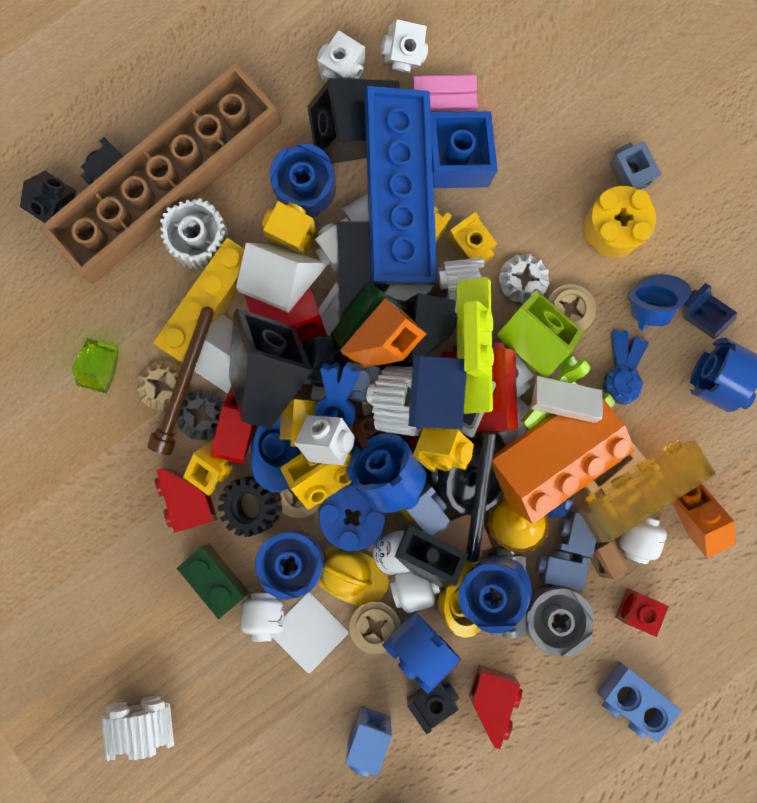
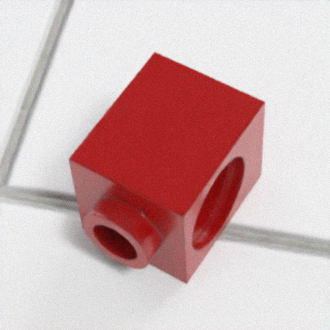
[615,588,669,637]

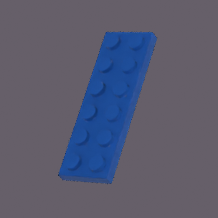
[364,86,437,285]

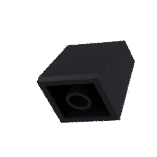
[307,78,400,164]
[229,308,312,429]

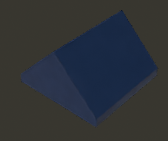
[408,355,467,429]

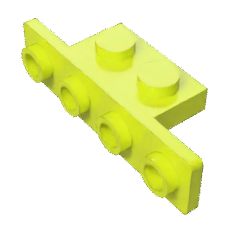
[457,277,494,414]

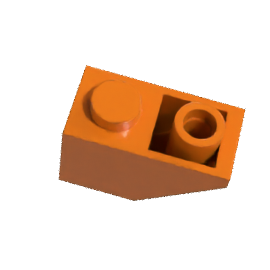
[340,298,426,368]
[668,478,736,558]

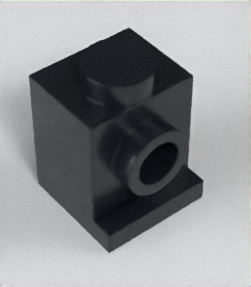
[80,137,123,185]
[407,681,460,735]

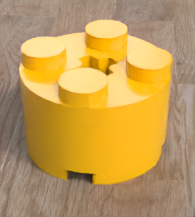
[583,186,656,258]

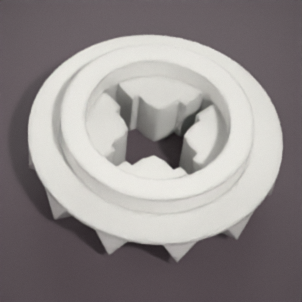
[499,253,550,304]

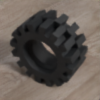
[218,476,282,537]

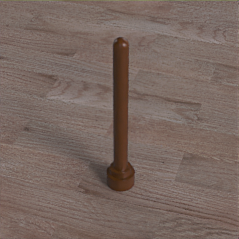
[147,306,214,455]

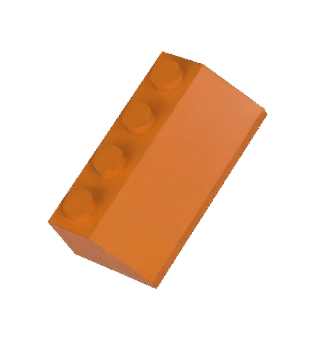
[492,398,634,524]

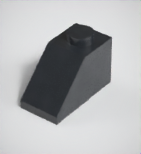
[398,293,458,367]
[394,525,469,588]

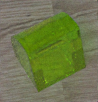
[71,338,118,394]

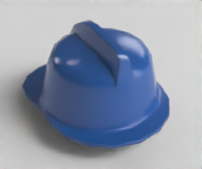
[627,274,692,331]
[251,416,300,492]

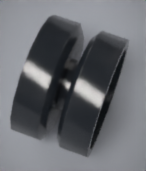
[424,432,504,515]

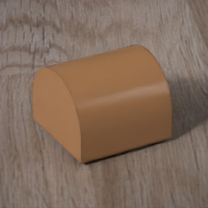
[589,538,629,579]

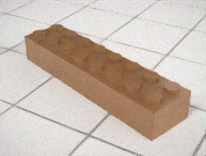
[39,62,281,284]

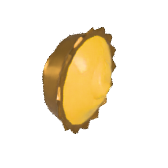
[486,496,551,554]

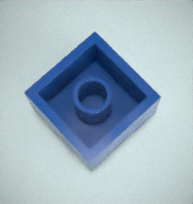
[431,111,498,188]

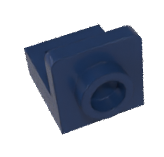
[684,283,737,340]

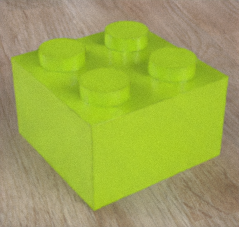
[496,290,584,378]

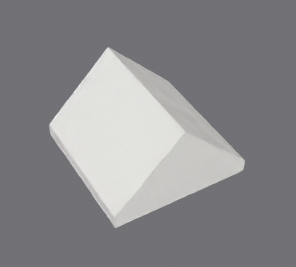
[236,243,326,313]
[194,314,233,393]

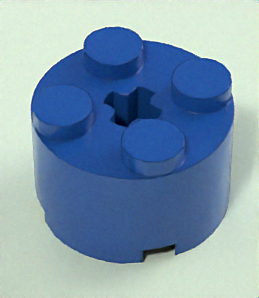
[270,143,336,218]
[690,337,757,412]
[347,433,426,513]
[319,484,385,551]
[255,530,326,600]
[458,556,532,633]
[382,612,461,694]

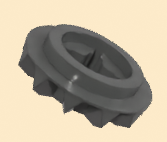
[177,390,224,440]

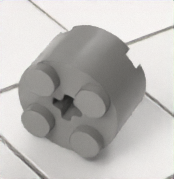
[526,584,594,656]

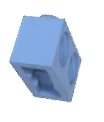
[597,662,682,742]
[345,706,392,776]

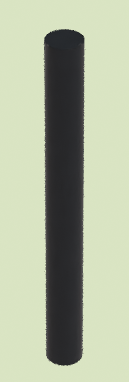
[466,431,496,562]

